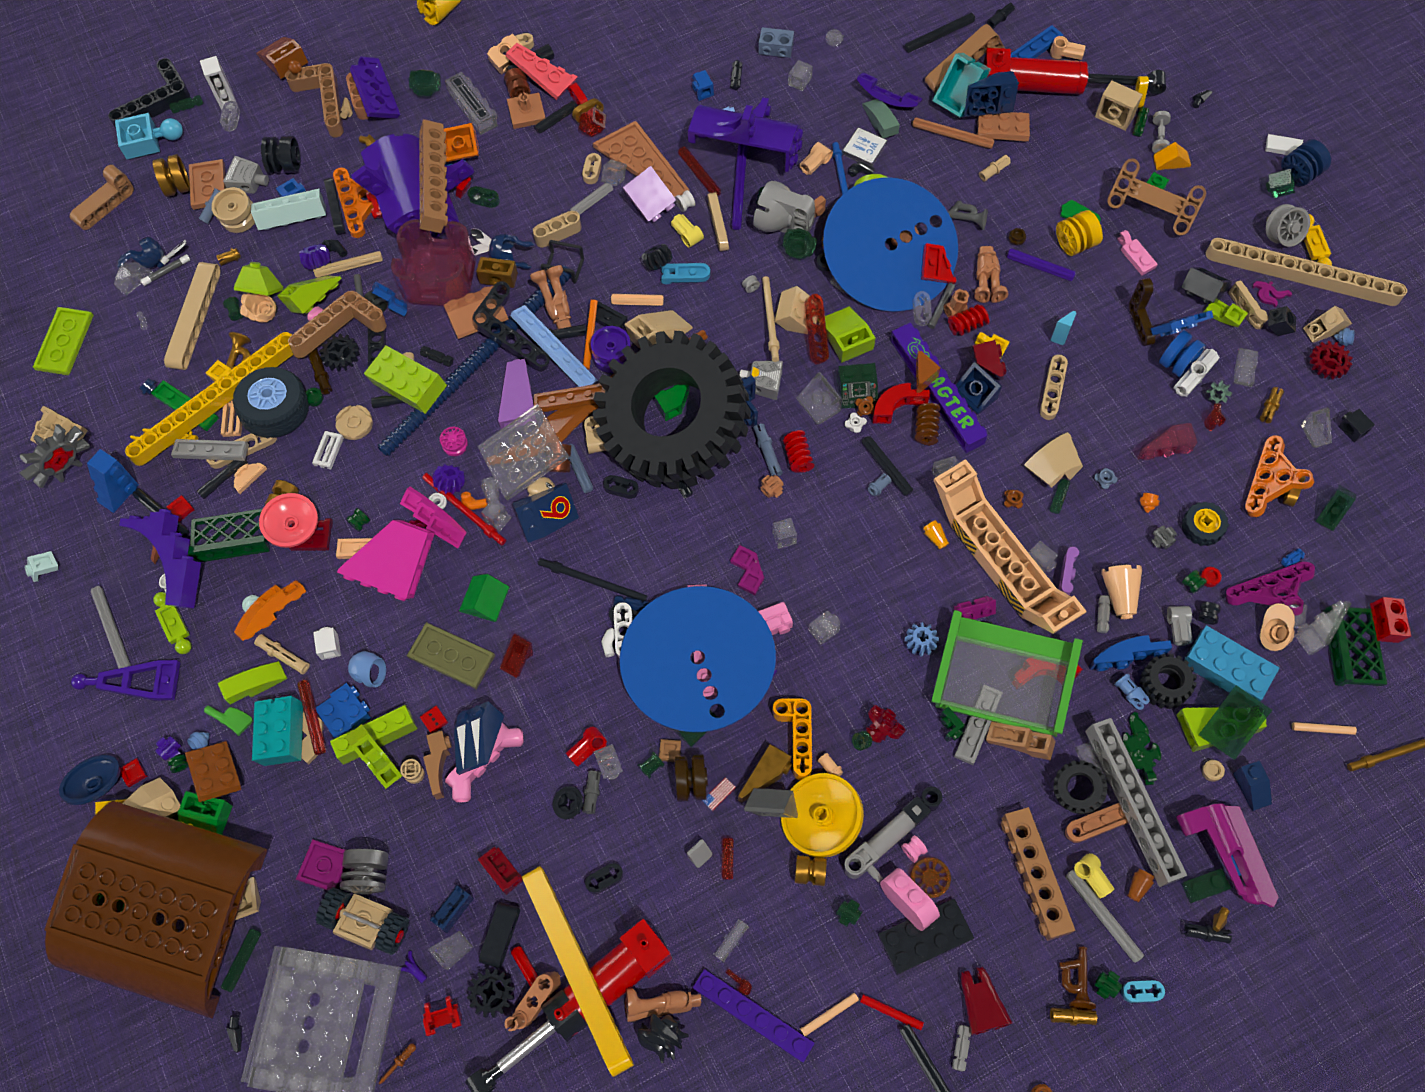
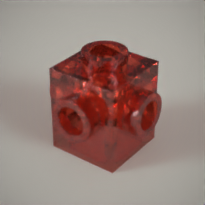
[579,107,607,137]

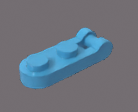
[661,263,710,284]

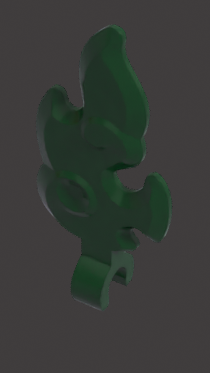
[1123,712,1161,785]

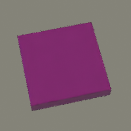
[296,839,346,891]

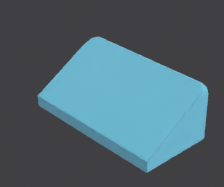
[1051,311,1076,345]

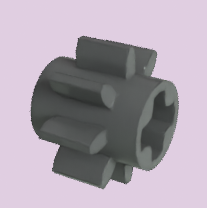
[1152,525,1177,549]

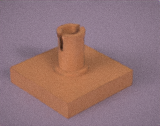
[507,93,545,129]

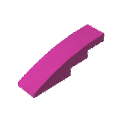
[400,487,467,548]

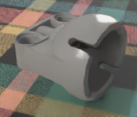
[754,181,815,240]

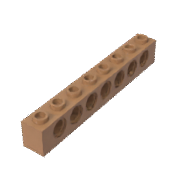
[419,119,448,233]

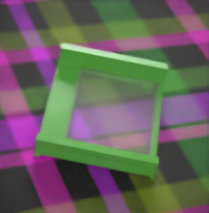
[932,610,1083,737]

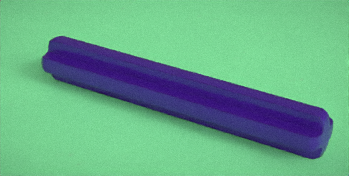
[1007,248,1076,281]

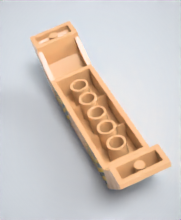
[934,459,1087,634]

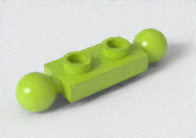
[153,592,191,654]

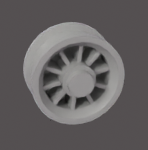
[1266,204,1310,247]

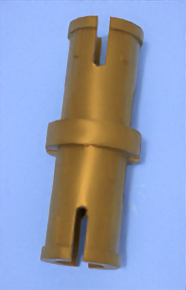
[1260,387,1284,423]
[1050,1007,1097,1026]

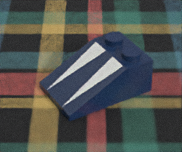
[454,702,504,775]

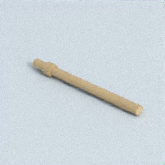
[762,276,780,362]

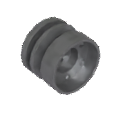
[340,849,389,894]

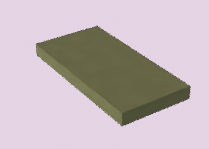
[407,622,495,690]

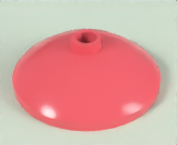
[259,493,318,548]

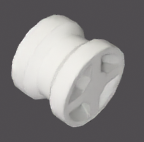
[675,190,695,212]

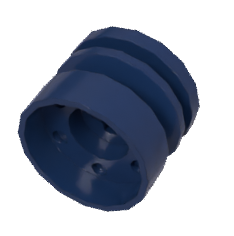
[1281,139,1331,186]

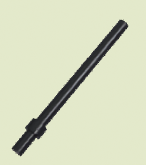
[538,558,648,602]

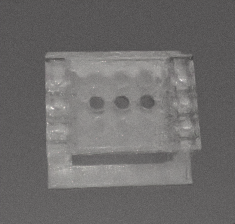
[241,946,402,1092]

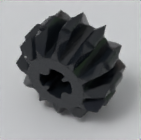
[641,244,673,270]

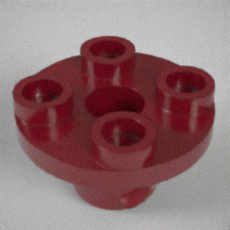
[866,705,906,743]

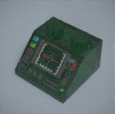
[837,363,878,409]

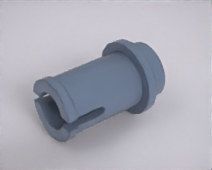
[868,473,891,496]

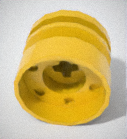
[1056,210,1103,256]

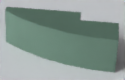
[862,99,900,138]

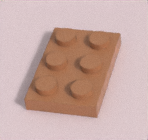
[978,112,1030,141]
[189,159,226,210]

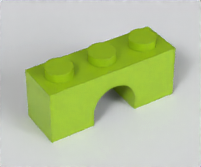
[345,724,402,789]

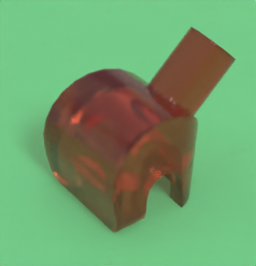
[1204,403,1226,431]

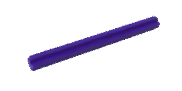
[732,144,747,230]

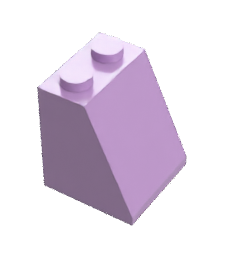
[623,166,676,223]

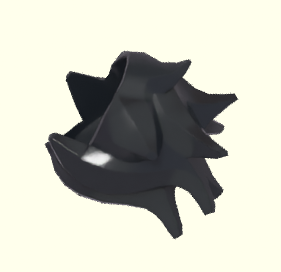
[637,1014,689,1063]

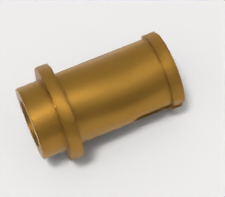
[216,248,241,266]

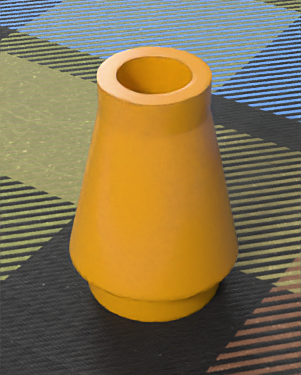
[923,520,949,549]

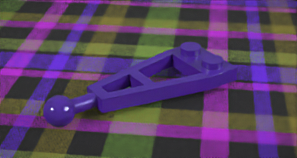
[71,660,180,701]

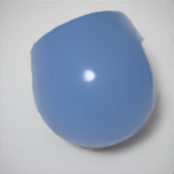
[348,651,386,687]

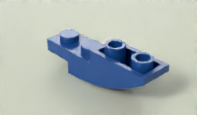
[1089,635,1172,671]

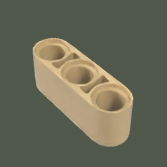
[533,211,582,247]

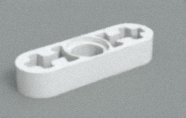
[614,603,633,658]

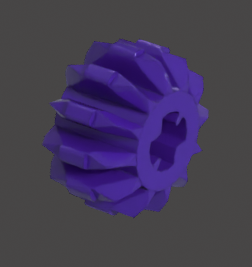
[299,244,330,270]
[432,464,465,495]

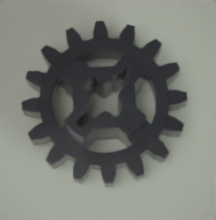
[319,333,360,372]
[467,969,515,1018]

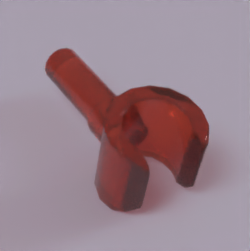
[726,969,752,996]

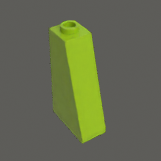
[1177,707,1267,752]

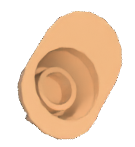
[1260,604,1295,651]

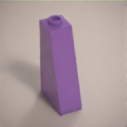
[498,359,538,431]

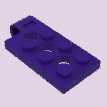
[350,56,400,119]

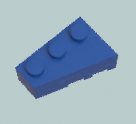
[87,449,139,513]

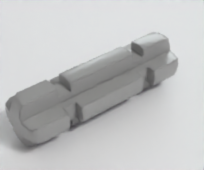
[1097,595,1110,633]
[952,1025,971,1071]

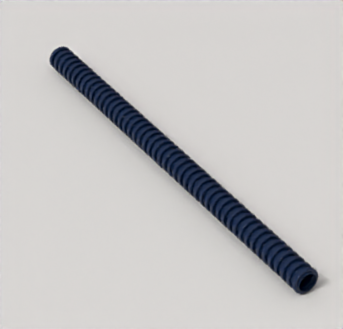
[377,265,572,456]

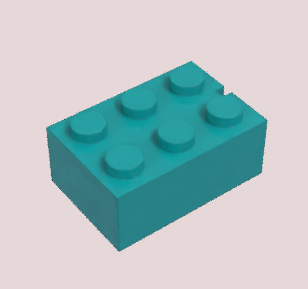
[933,53,991,117]
[252,696,303,766]

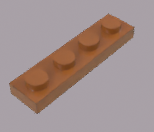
[534,383,605,413]

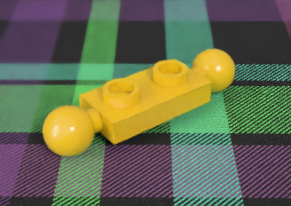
[1303,214,1332,266]

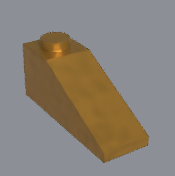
[738,744,792,803]

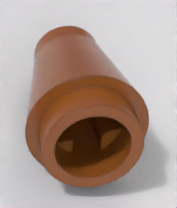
[1127,869,1155,903]

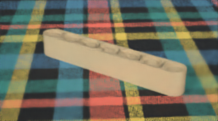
[164,262,220,370]

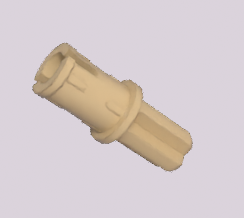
[979,155,1011,182]

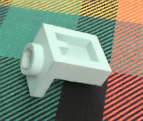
[25,551,58,582]

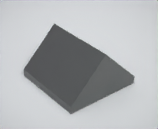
[744,788,798,818]

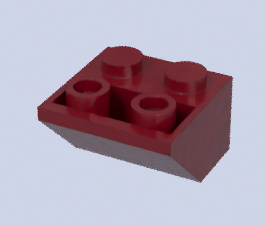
[973,340,1007,380]

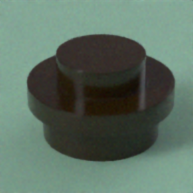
[1008,228,1026,245]

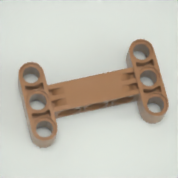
[1108,159,1206,235]

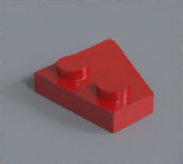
[921,243,956,284]

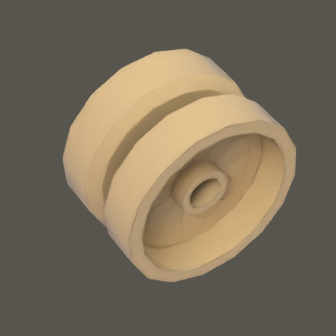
[212,187,255,233]

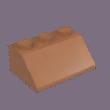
[444,286,508,339]

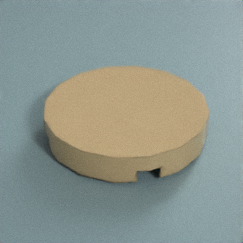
[335,405,373,440]

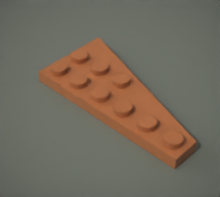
[593,121,689,197]

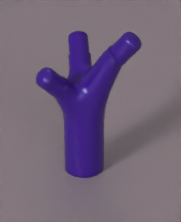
[399,951,428,984]

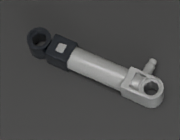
[843,786,943,882]

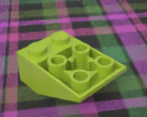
[277,275,342,314]
[817,306,875,363]

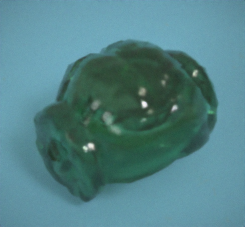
[408,69,441,98]
[782,228,817,260]

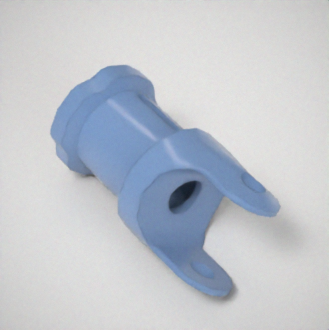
[1114,674,1150,710]

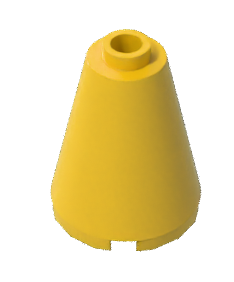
[417,0,462,25]

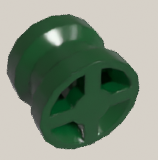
[346,508,370,532]
[1182,569,1208,594]

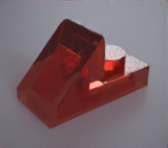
[500,634,533,678]

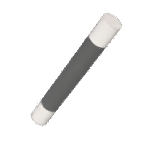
[140,254,190,286]

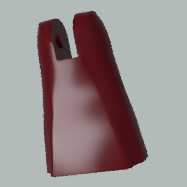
[961,966,1013,1035]

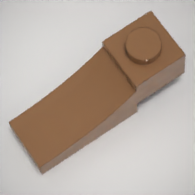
[986,722,1056,760]
[423,731,452,800]

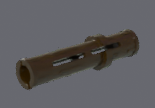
[308,347,333,395]

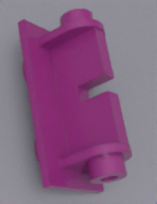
[954,596,996,619]

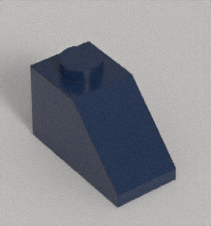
[1233,760,1272,811]

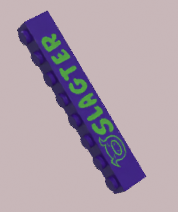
[890,322,988,453]

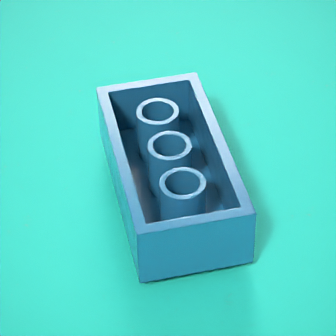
[1184,626,1279,707]

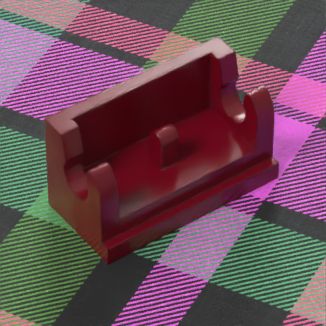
[478,847,523,895]

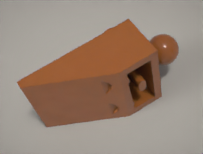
[256,37,308,79]

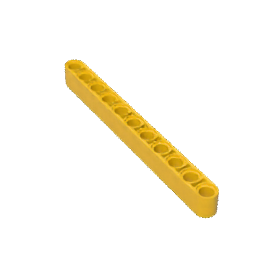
[125,332,293,466]
[522,866,634,1077]

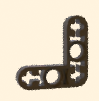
[1129,278,1156,346]

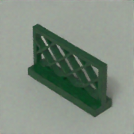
[188,509,270,562]
[1323,604,1387,686]

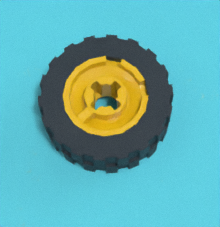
[1182,502,1229,546]

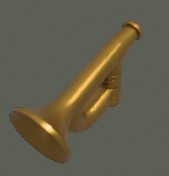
[226,332,251,369]

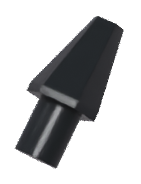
[1192,90,1213,108]
[226,1015,241,1052]

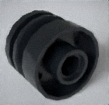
[261,136,301,174]

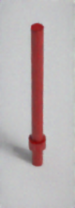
[422,473,506,546]

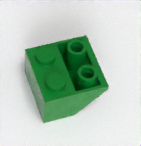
[178,791,233,835]

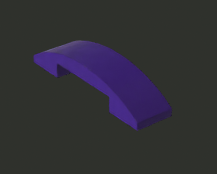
[857,72,923,107]

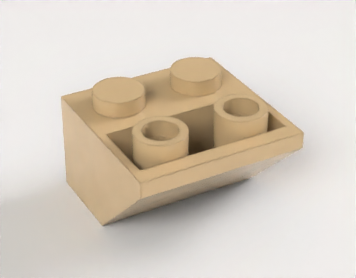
[775,286,821,335]

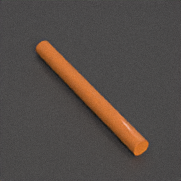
[583,300,598,370]

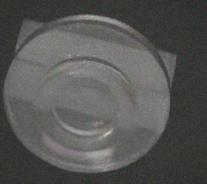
[826,29,844,47]

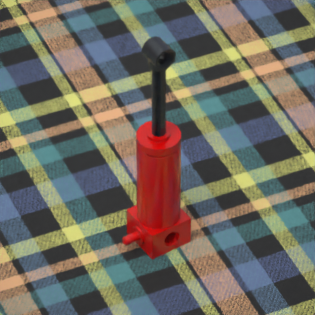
[983,48,1166,95]

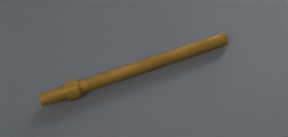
[1347,739,1425,772]

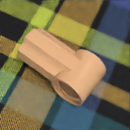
[1050,36,1085,60]
[800,142,833,175]

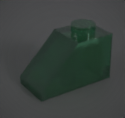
[1316,485,1356,531]

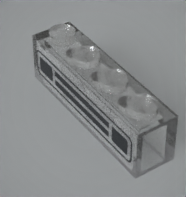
[445,72,498,135]

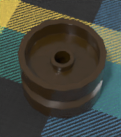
[675,754,708,802]

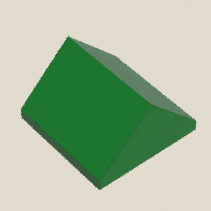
[459,574,509,622]

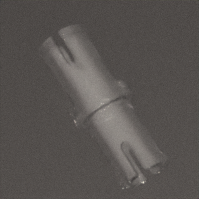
[713,919,749,962]

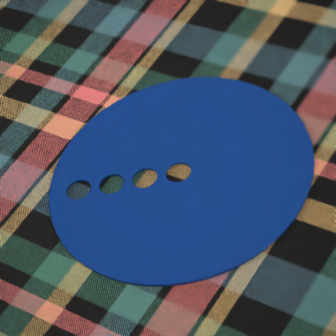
[823,178,958,312]
[620,586,776,732]

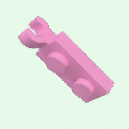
[1117,230,1158,276]

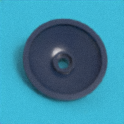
[59,755,121,805]

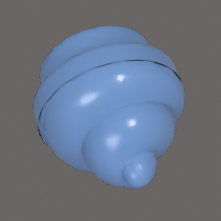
[1334,328,1355,346]
[187,732,209,750]

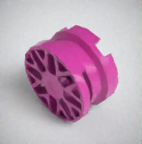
[440,427,468,456]

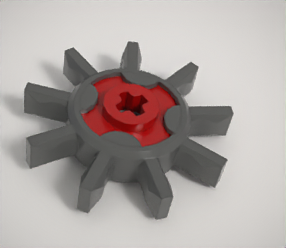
[19,424,90,488]

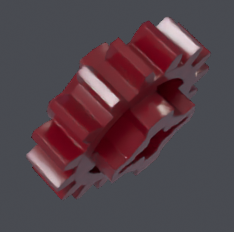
[1309,341,1353,380]

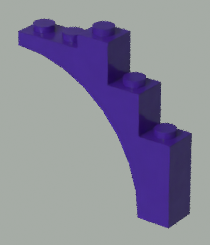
[119,509,201,609]

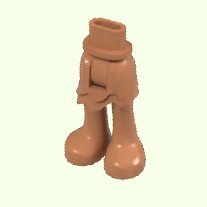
[974,246,1008,303]
[530,265,572,329]
[625,988,701,1022]

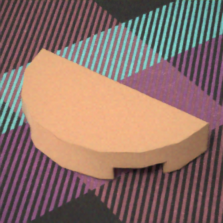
[234,463,267,494]

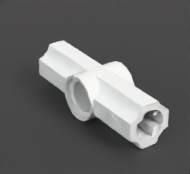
[1174,349,1220,397]

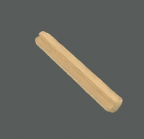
[313,251,383,278]

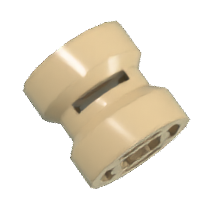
[400,759,425,784]

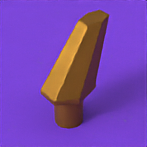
[359,134,376,147]
[1213,907,1230,932]

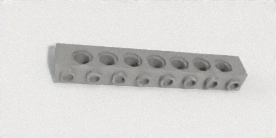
[1085,718,1187,887]

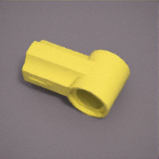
[671,214,704,248]
[1074,853,1114,899]

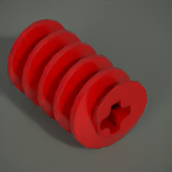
[948,304,990,336]
[783,430,814,473]

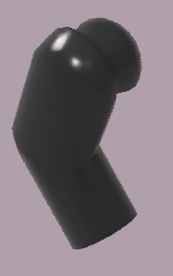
[849,161,875,176]
[322,240,348,257]

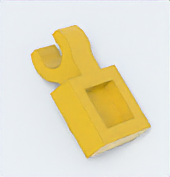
[975,332,1010,359]

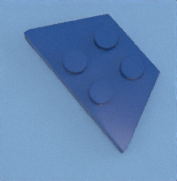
[1151,310,1214,337]

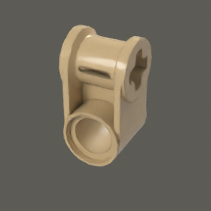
[584,416,607,454]

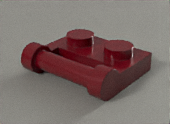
[289,518,333,551]

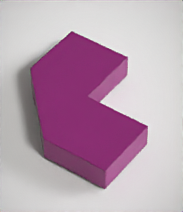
[730,545,764,595]

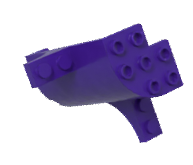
[688,97,803,172]
[351,133,474,242]

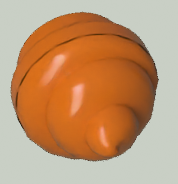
[1140,493,1160,513]

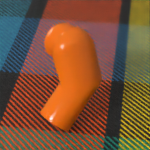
[461,491,488,510]

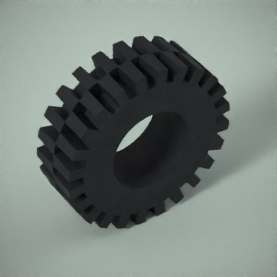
[593,331,751,489]

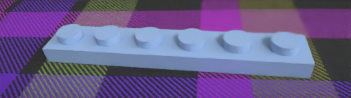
[510,305,598,387]

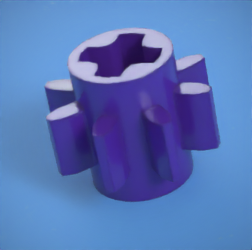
[155,736,181,761]

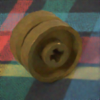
[153,154,190,197]

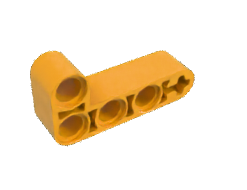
[772,699,812,781]

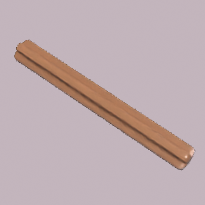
[912,118,994,149]

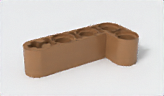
[70,165,134,230]

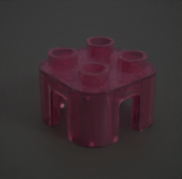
[391,219,476,305]

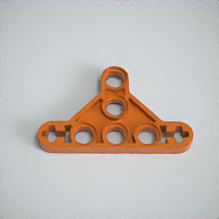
[333,167,373,238]
[1245,435,1314,517]

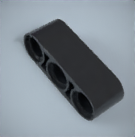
[479,902,520,969]

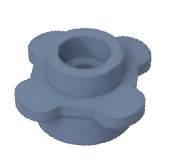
[1094,468,1117,489]

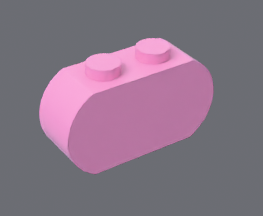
[880,868,940,931]

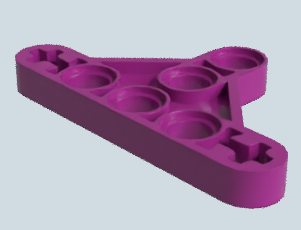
[1226,562,1315,616]

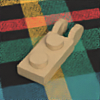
[1228,280,1269,329]

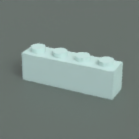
[251,189,326,230]

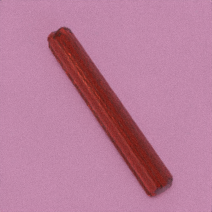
[678,146,721,196]
[297,680,326,755]

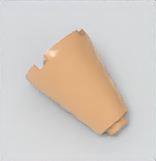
[1102,565,1142,620]

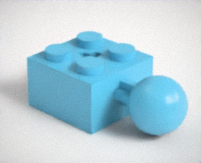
[115,113,183,159]

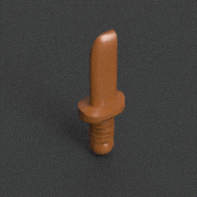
[378,1044,416,1085]

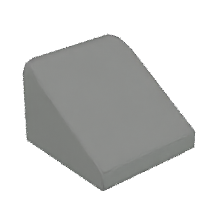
[687,839,712,868]

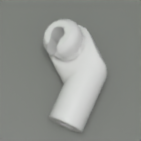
[601,628,620,657]

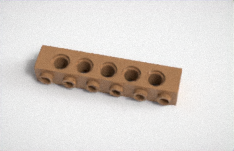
[1001,807,1076,941]

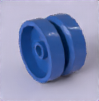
[1159,330,1206,378]

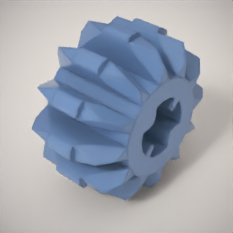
[905,622,939,656]

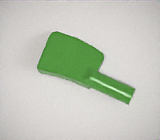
[204,705,253,736]

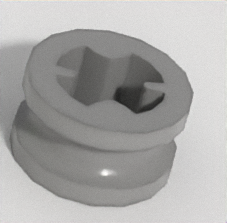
[742,275,760,293]

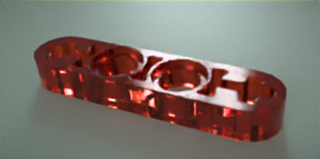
[805,294,829,364]

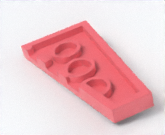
[505,43,578,100]

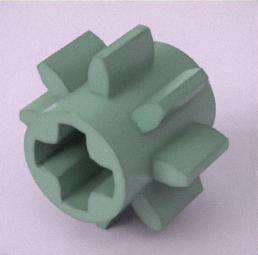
[1207,380,1232,404]

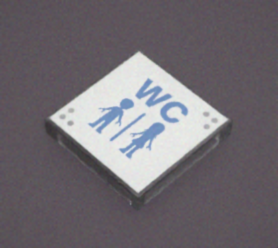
[842,127,888,167]

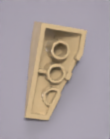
[122,778,180,818]

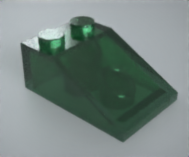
[1199,685,1272,760]

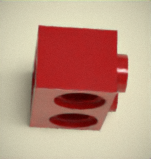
[1370,597,1411,643]

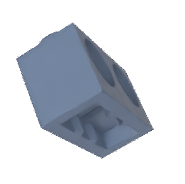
[759,27,794,58]

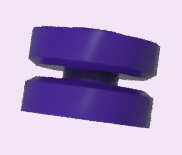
[591,326,631,373]

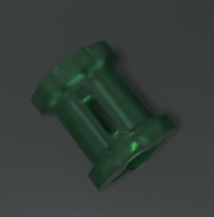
[223,297,244,321]
[637,752,665,779]

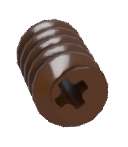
[915,403,941,446]

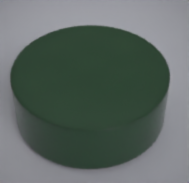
[306,388,324,407]

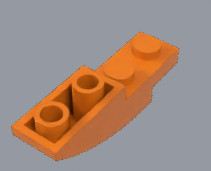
[234,580,306,641]

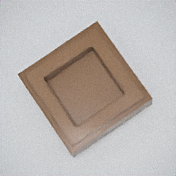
[659,739,681,762]

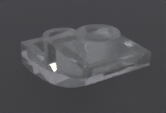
[1234,348,1258,387]

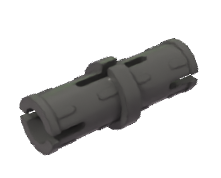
[582,771,601,814]

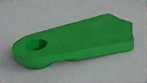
[1061,200,1101,222]

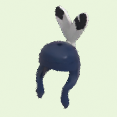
[468,228,535,269]
[117,237,186,269]

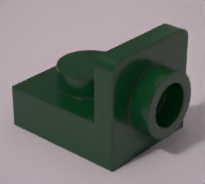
[940,706,965,742]

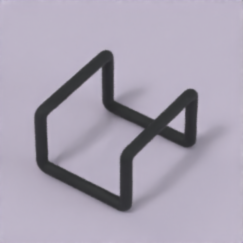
[541,240,584,283]

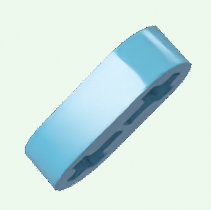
[1121,980,1165,1003]

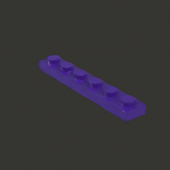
[693,969,815,1063]

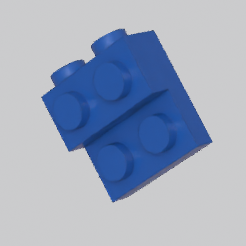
[314,683,371,739]

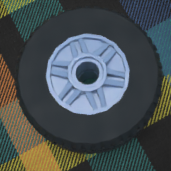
[233,367,309,438]

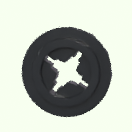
[553,786,584,820]

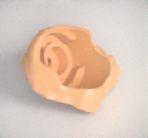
[240,293,276,323]

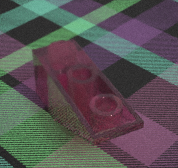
[1137,423,1198,460]

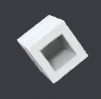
[314,627,341,660]

